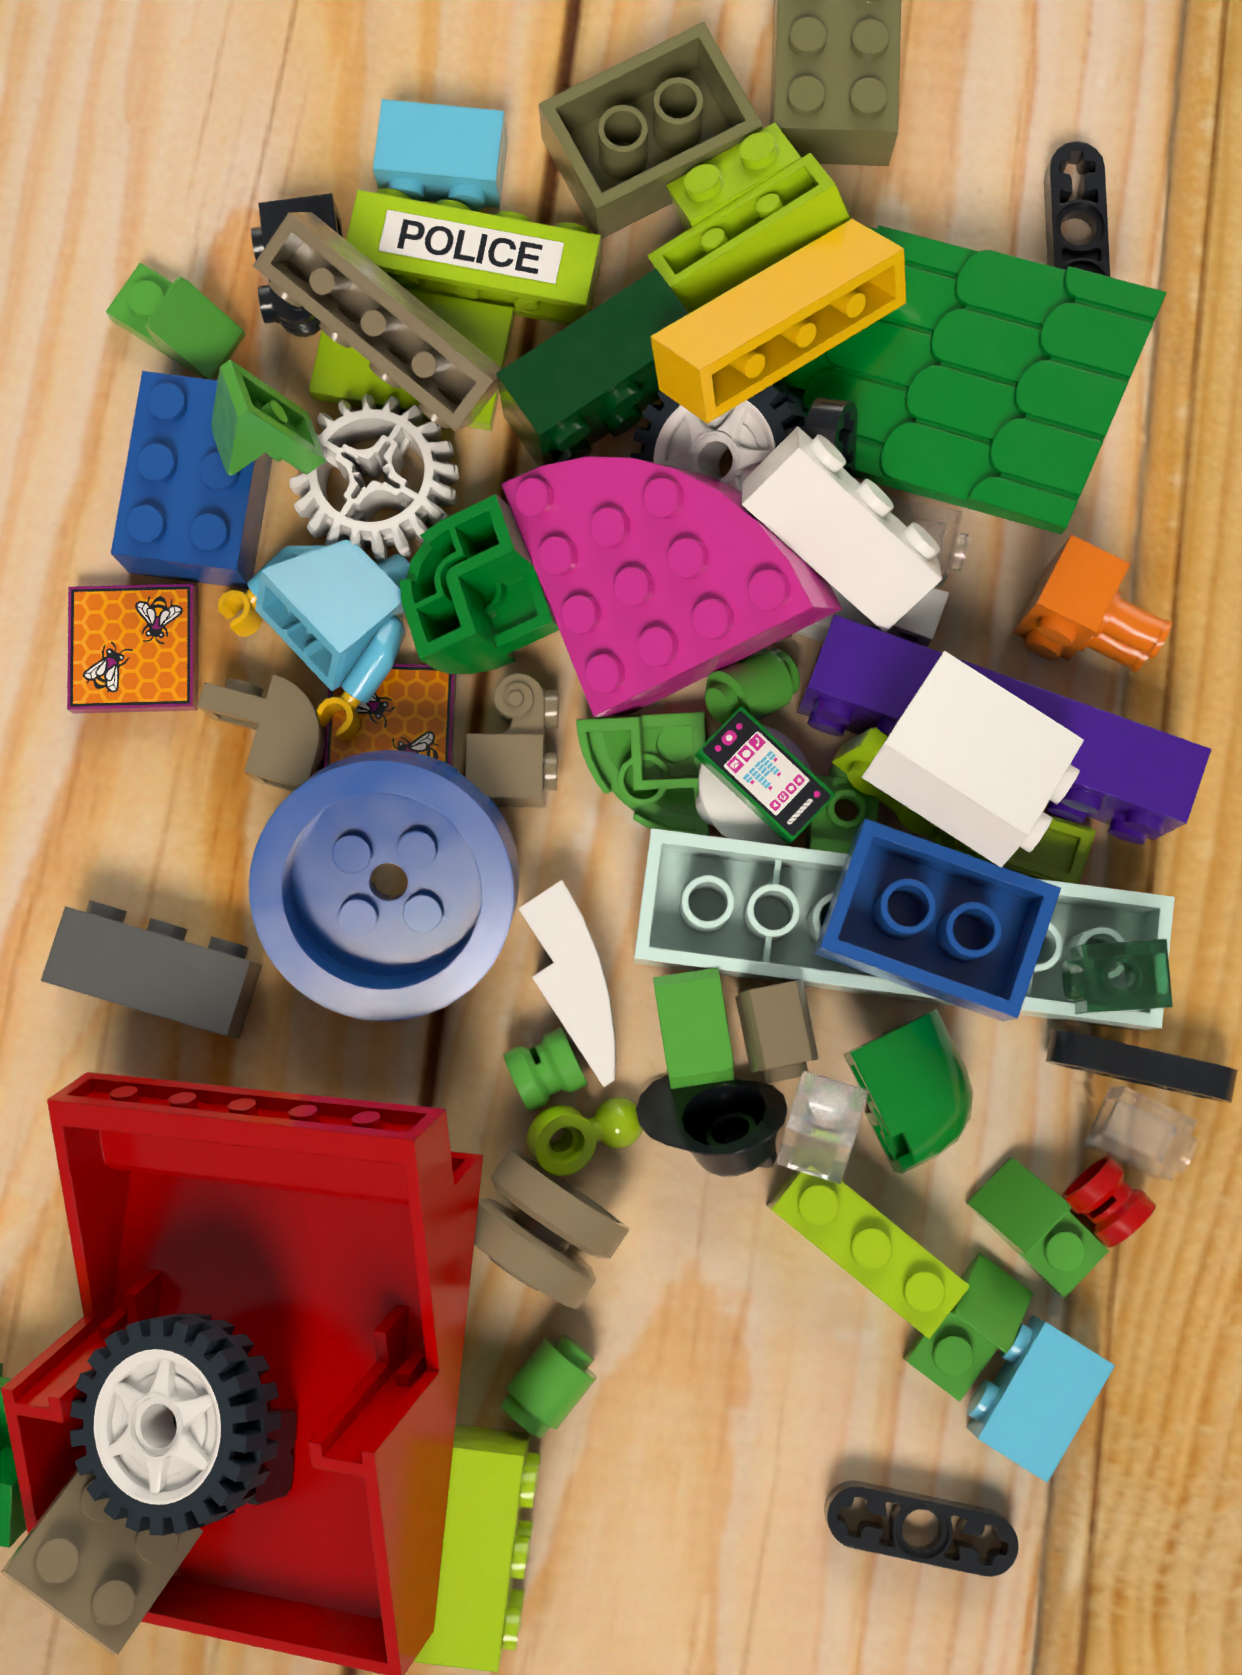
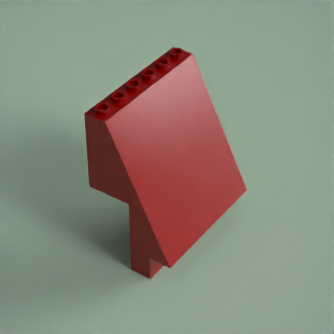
[1,1072,483,1675]

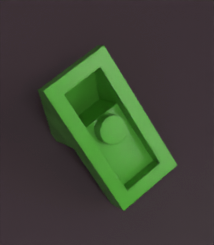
[106,263,246,380]
[211,360,326,476]
[653,967,735,1089]
[966,1157,1109,1298]
[903,1253,1034,1402]

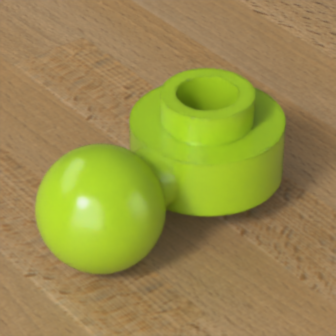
[527,1097,643,1176]

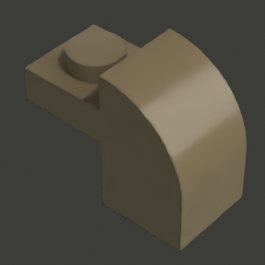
[197,674,326,792]

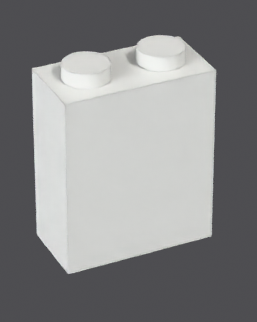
[862,651,1084,868]

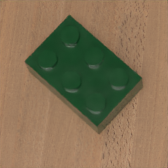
[496,268,689,467]

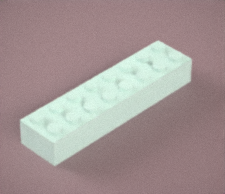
[634,828,1175,1031]

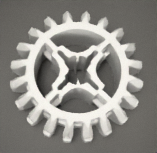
[289,393,459,563]

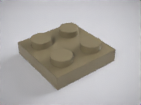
[1,1469,203,1655]

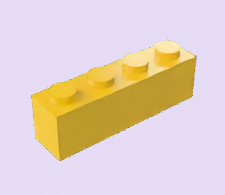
[650,219,906,424]

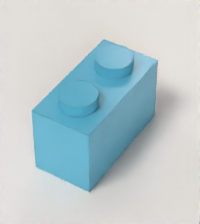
[373,99,508,211]
[967,1315,1115,1483]

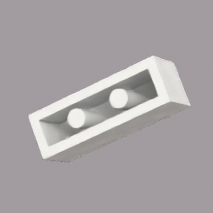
[742,426,942,632]

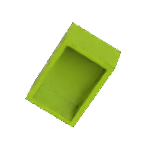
[415,1424,541,1673]

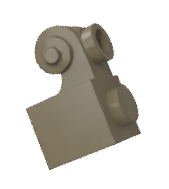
[465,673,559,807]

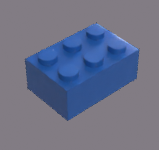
[111,371,273,589]
[813,818,1061,1022]

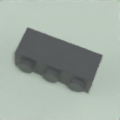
[41,900,262,1038]

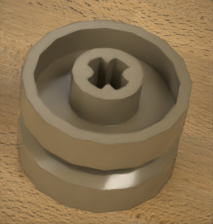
[474,1148,629,1310]

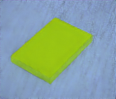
[309,289,515,431]

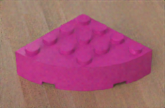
[501,457,843,717]

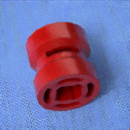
[1062,1155,1156,1248]

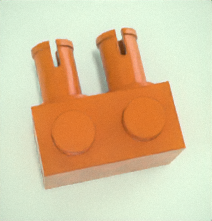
[1013,534,1173,673]

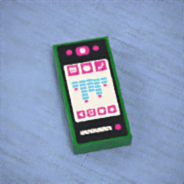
[695,706,836,845]

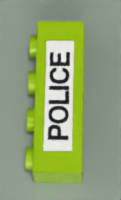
[346,188,602,325]

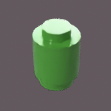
[705,649,800,724]
[501,1334,597,1439]

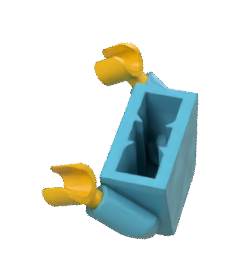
[218,540,410,741]

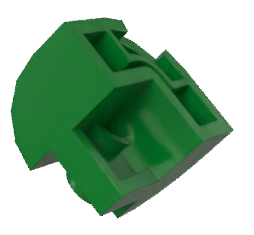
[399,494,559,674]
[843,1008,974,1174]

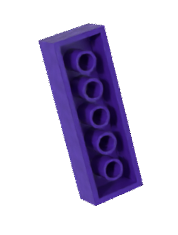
[797,614,1212,844]

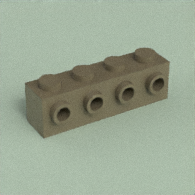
[253,212,502,431]

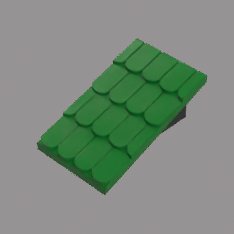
[779,225,1167,535]

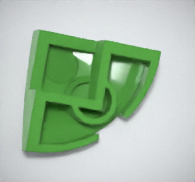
[576,711,710,836]

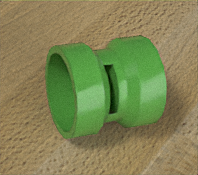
[503,1027,588,1112]

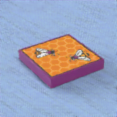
[67,583,198,714]
[324,664,456,768]

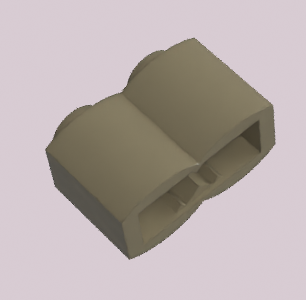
[735,980,819,1083]

